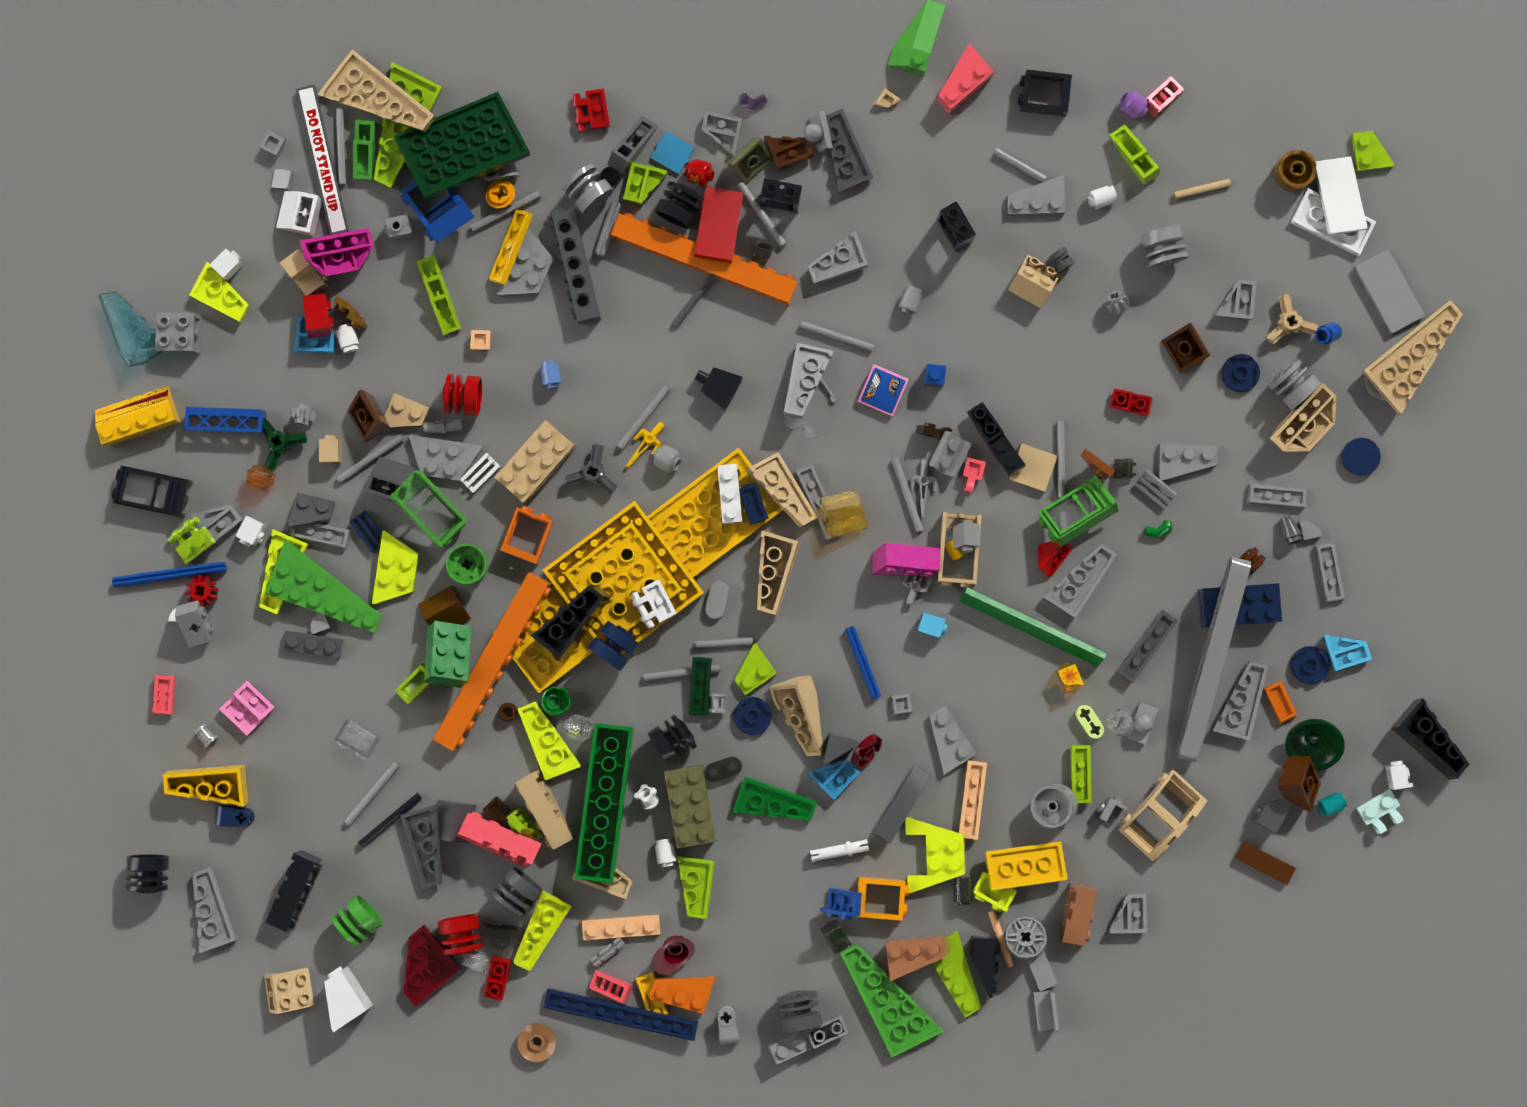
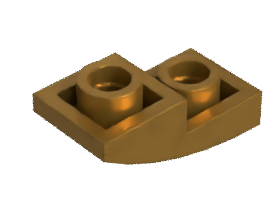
[333,295,368,329]

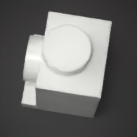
[1385,760,1413,790]

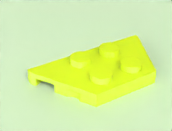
[372,530,419,604]

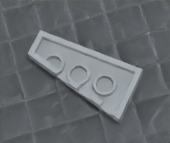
[783,343,834,419]
[1043,544,1117,618]
[1211,661,1269,741]
[192,867,237,953]

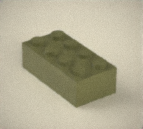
[664,764,716,848]

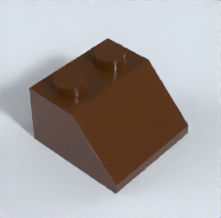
[1277,756,1321,812]

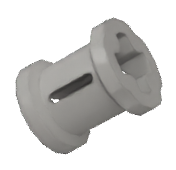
[709,693,727,713]
[192,723,218,749]

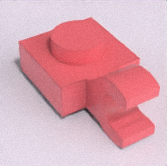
[962,457,986,493]

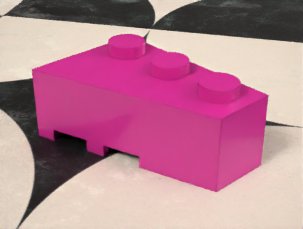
[872,543,940,577]

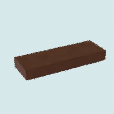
[1235,841,1296,885]

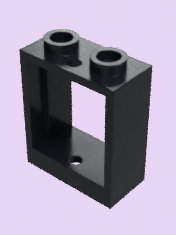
[1018,70,1072,117]
[760,178,802,214]
[937,201,976,252]

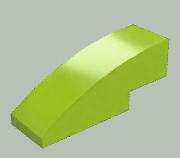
[1109,124,1160,185]
[395,662,431,704]

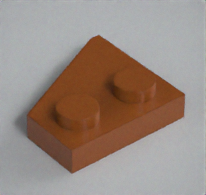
[1081,449,1115,480]

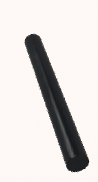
[358,792,422,848]

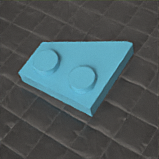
[1322,635,1372,671]

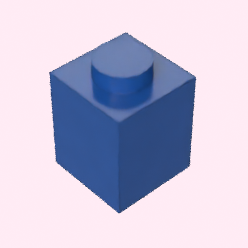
[924,364,946,388]

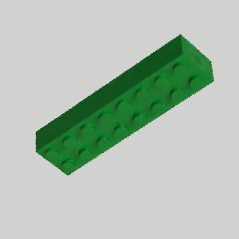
[574,723,634,883]

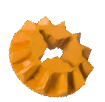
[486,180,516,210]

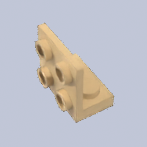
[264,968,314,1014]

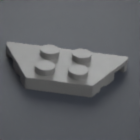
[497,228,554,296]
[409,435,483,481]

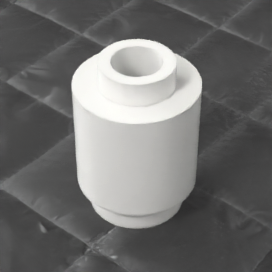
[1087,186,1117,210]
[336,324,359,354]
[654,838,677,867]

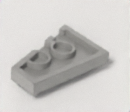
[808,230,868,285]
[929,706,976,775]

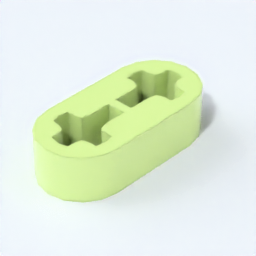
[1075,705,1104,738]

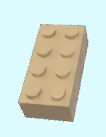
[494,420,576,504]

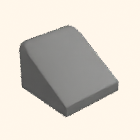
[271,169,294,191]

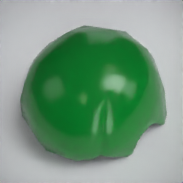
[540,687,571,716]

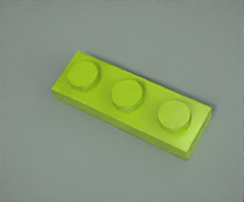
[1070,745,1092,803]

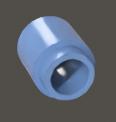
[540,360,562,390]

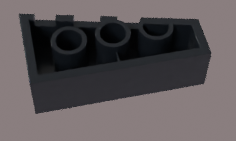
[530,585,612,659]
[1391,698,1470,780]
[265,850,323,932]

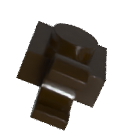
[915,422,952,440]
[482,796,511,829]

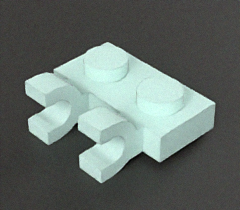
[1355,789,1404,834]

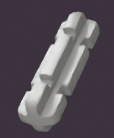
[590,938,625,967]

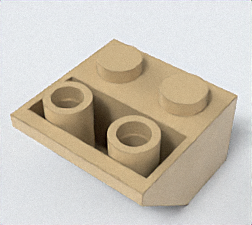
[1008,255,1061,308]

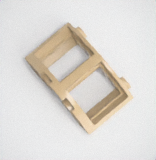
[1119,770,1207,861]

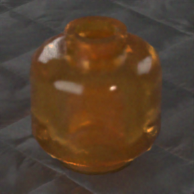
[246,465,275,491]

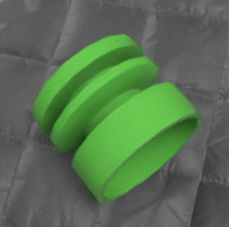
[446,544,488,585]
[331,894,383,947]

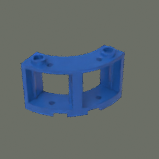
[400,180,475,243]

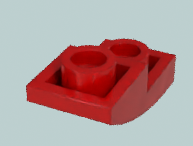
[1110,389,1153,417]
[484,956,512,1001]

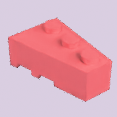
[937,44,994,114]

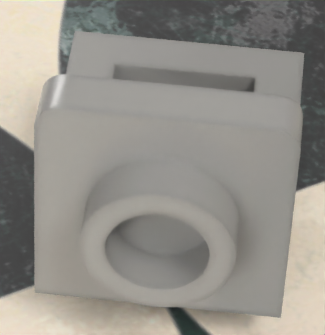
[1097,796,1127,822]

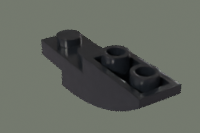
[967,402,1026,477]

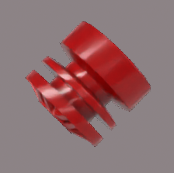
[442,374,482,416]
[437,914,483,955]

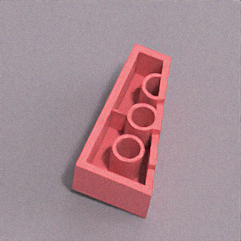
[456,812,541,868]

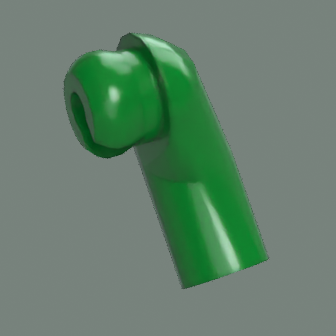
[1144,520,1173,539]

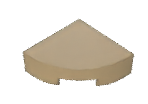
[874,89,900,109]

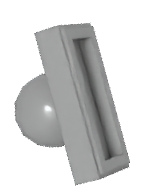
[804,111,833,154]
[1127,702,1158,745]

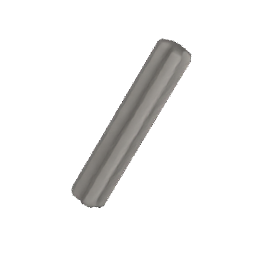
[595,201,621,257]

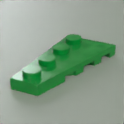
[732,776,818,821]

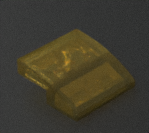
[819,489,867,538]

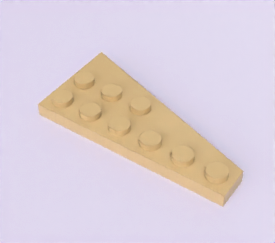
[318,49,436,132]
[1362,300,1463,416]

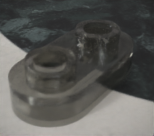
[704,756,742,782]

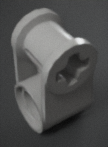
[483,162,520,183]
[718,1005,740,1045]

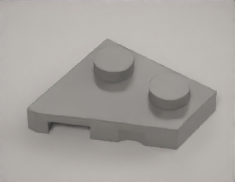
[701,111,743,155]
[1215,280,1257,320]
[190,505,243,542]
[1109,893,1147,934]

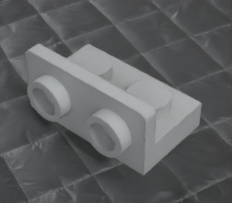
[929,431,971,478]

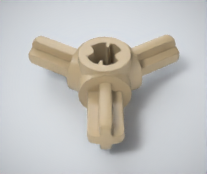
[1266,294,1318,344]

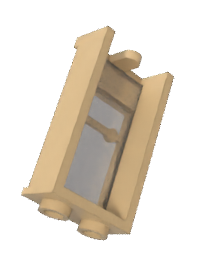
[937,512,982,588]

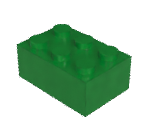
[424,621,472,688]

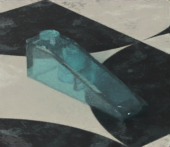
[99,291,164,367]

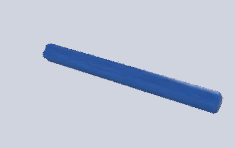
[112,562,227,587]

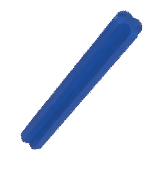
[845,626,881,699]

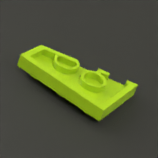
[676,856,715,919]

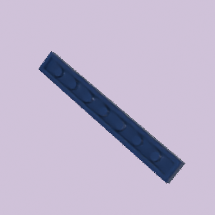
[543,988,699,1041]

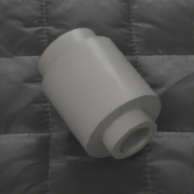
[898,286,922,316]

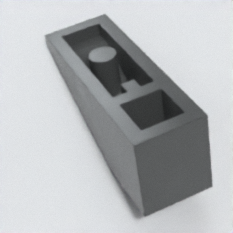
[607,117,657,175]

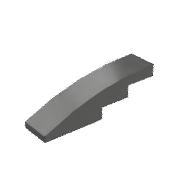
[873,765,931,844]

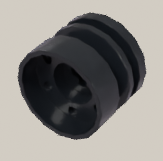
[654,181,704,229]
[648,714,698,766]
[126,854,169,893]

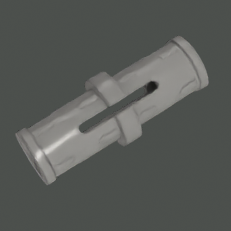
[423,418,463,435]

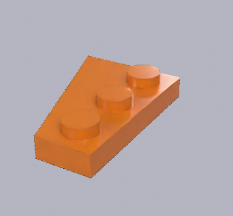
[648,976,715,1014]

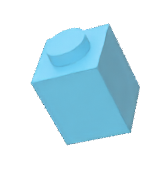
[917,613,947,638]

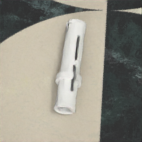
[810,839,869,862]

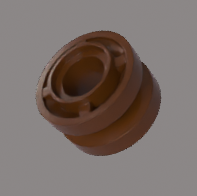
[1239,547,1266,574]

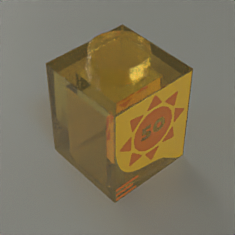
[1055,662,1084,692]

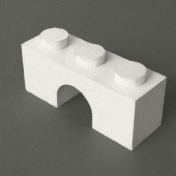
[717,464,742,525]

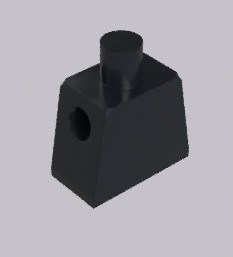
[694,367,743,411]

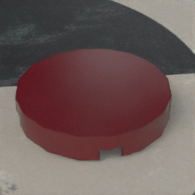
[851,734,882,768]

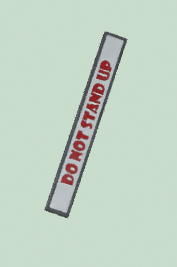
[296,85,350,235]

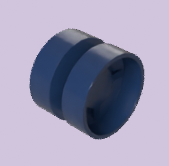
[588,621,640,671]

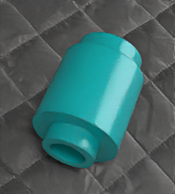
[1316,792,1347,818]

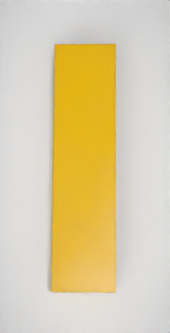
[488,209,533,285]

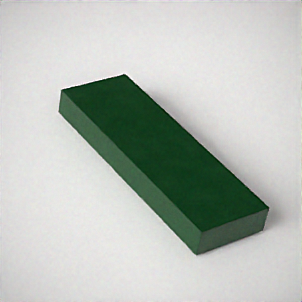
[689,657,712,716]

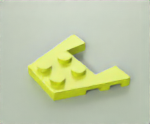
[905,817,966,893]

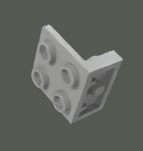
[155,312,201,354]

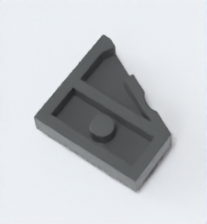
[287,493,335,529]

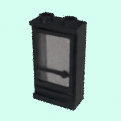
[111,465,193,518]

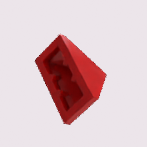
[1038,541,1073,578]

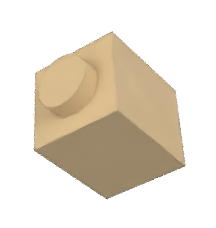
[319,435,342,464]

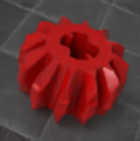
[185,575,219,607]

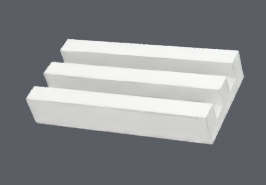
[460,453,501,493]

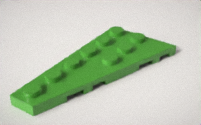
[265,539,382,633]
[840,943,944,1058]

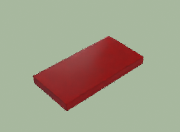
[694,186,743,263]

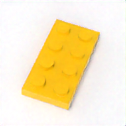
[985,841,1068,891]

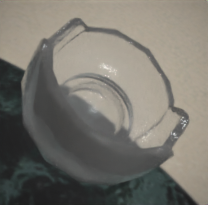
[461,950,491,975]

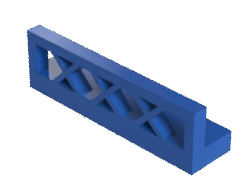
[185,407,266,433]

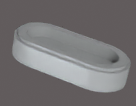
[705,581,729,619]

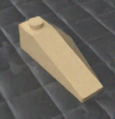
[769,675,824,756]

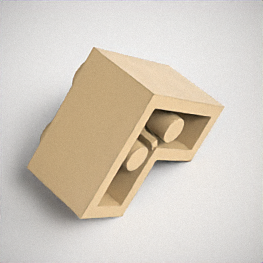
[280,249,328,296]

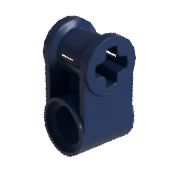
[215,805,255,827]

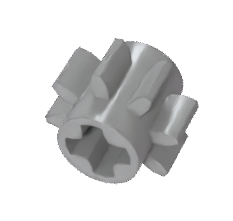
[1104,291,1130,315]
[291,404,316,426]

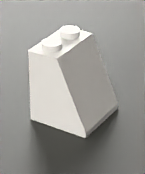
[324,966,373,1032]

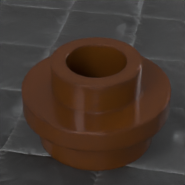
[498,703,518,722]

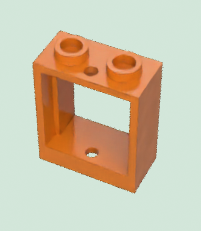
[500,506,554,565]

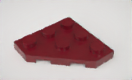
[403,924,461,1007]

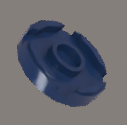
[1221,354,1260,392]
[1341,437,1381,476]
[1290,646,1329,684]
[734,697,772,735]

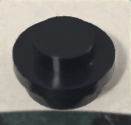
[600,167,619,186]

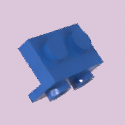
[820,888,862,920]

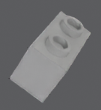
[175,600,214,647]

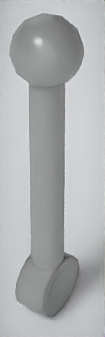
[820,377,838,403]

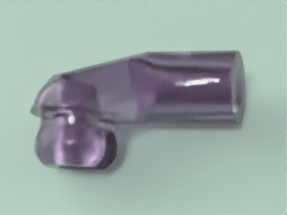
[739,93,768,110]

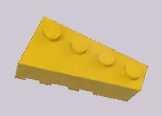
[163,765,248,807]

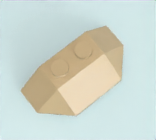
[1270,382,1336,452]

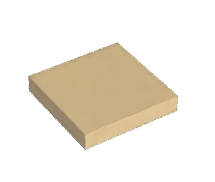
[1008,443,1057,492]

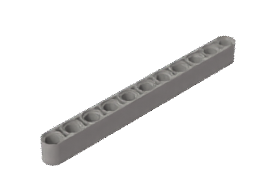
[1175,557,1251,762]

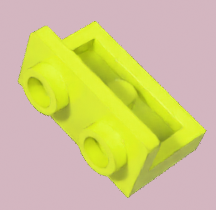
[972,871,1017,913]

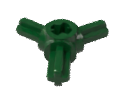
[263,419,308,471]

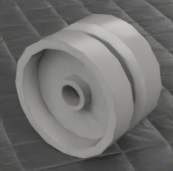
[1031,783,1078,828]

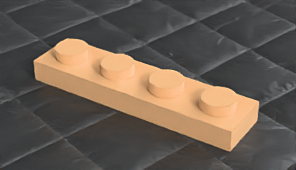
[959,760,987,840]
[582,914,661,940]

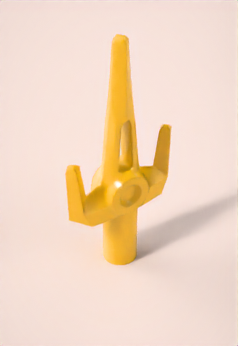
[626,421,665,468]

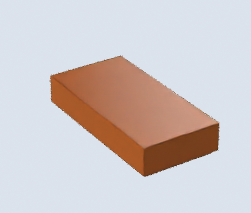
[1263,680,1297,723]

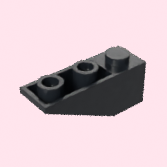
[971,936,1000,998]

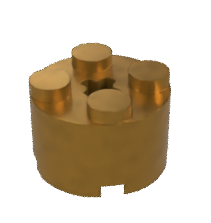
[1273,150,1317,193]

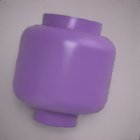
[1119,91,1148,119]

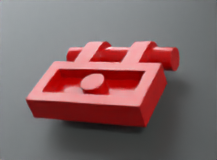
[572,88,610,132]

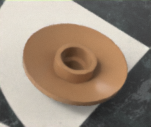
[517,1023,556,1062]

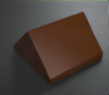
[1161,323,1210,373]
[347,390,390,442]
[419,585,471,626]

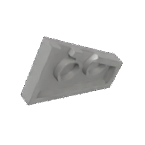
[1007,175,1065,216]
[1158,443,1218,481]

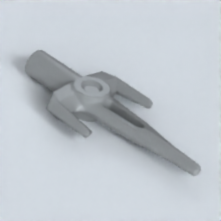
[910,460,937,518]
[902,575,931,606]

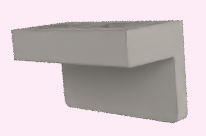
[1033,989,1059,1032]

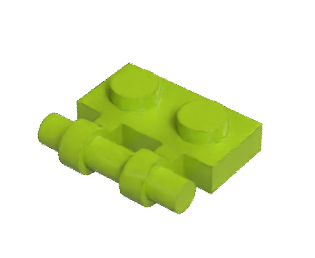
[168,516,216,564]

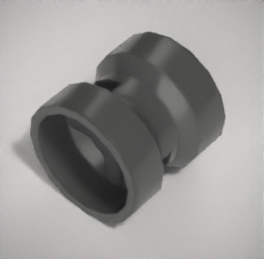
[1049,246,1075,273]

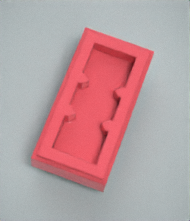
[152,675,176,715]

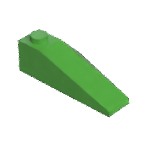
[887,0,945,77]

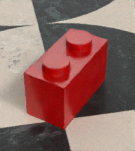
[302,293,334,339]

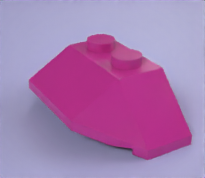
[300,228,374,277]

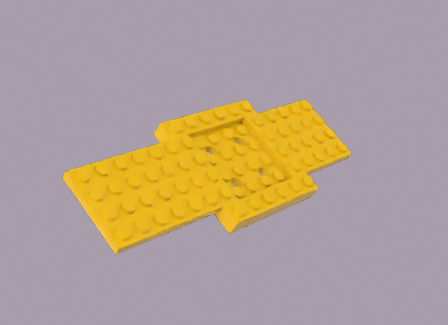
[493,447,783,693]

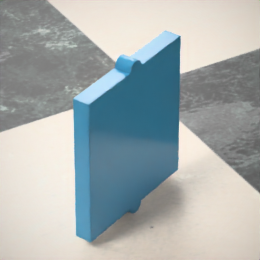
[650,131,695,175]

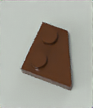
[764,135,813,171]

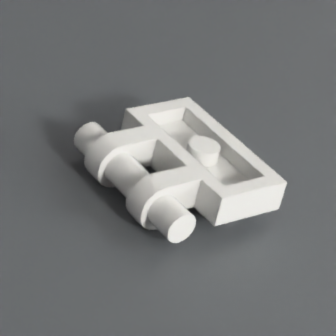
[630,579,677,629]

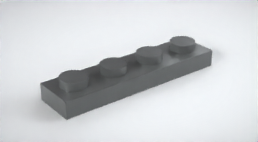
[1116,610,1178,683]

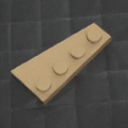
[746,452,817,528]

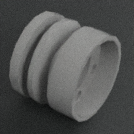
[562,164,614,215]
[1141,225,1189,268]
[1269,359,1321,410]
[1005,917,1047,960]

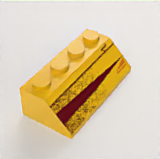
[95,386,180,446]

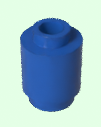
[1315,322,1342,344]

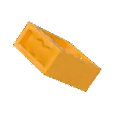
[856,876,909,921]

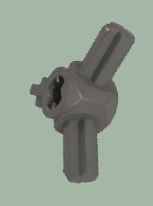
[565,444,617,494]

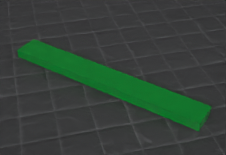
[960,588,1106,667]

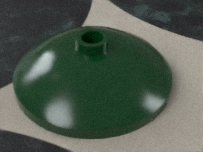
[1285,719,1345,771]

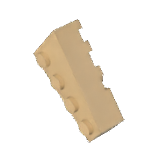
[757,530,801,616]
[515,770,575,850]

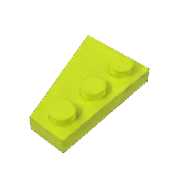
[189,262,250,322]

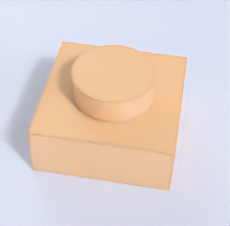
[470,330,491,351]

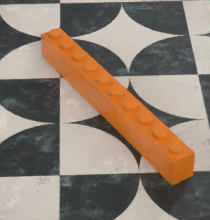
[611,213,797,306]
[433,572,552,751]

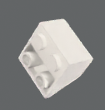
[276,191,322,237]

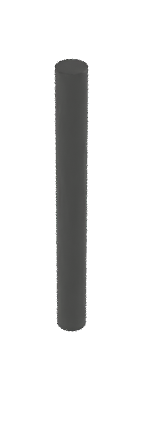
[672,273,716,328]

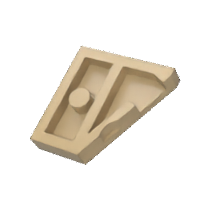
[384,393,430,428]

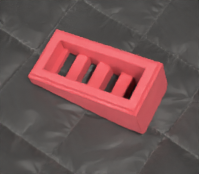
[1146,76,1184,117]
[589,970,633,1004]

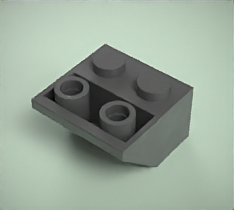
[364,457,416,501]

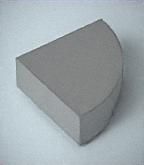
[1298,521,1322,541]
[311,613,331,635]

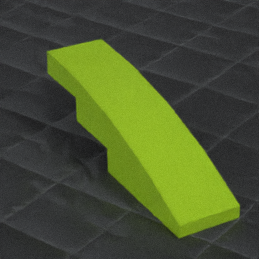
[416,254,461,335]

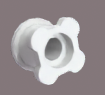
[634,784,659,810]

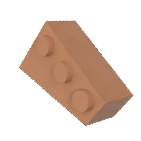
[1060,883,1098,946]
[886,935,950,981]

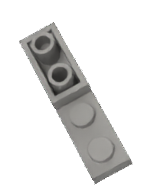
[768,1015,848,1064]

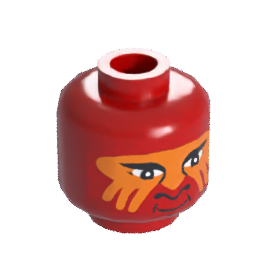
[685,159,715,186]

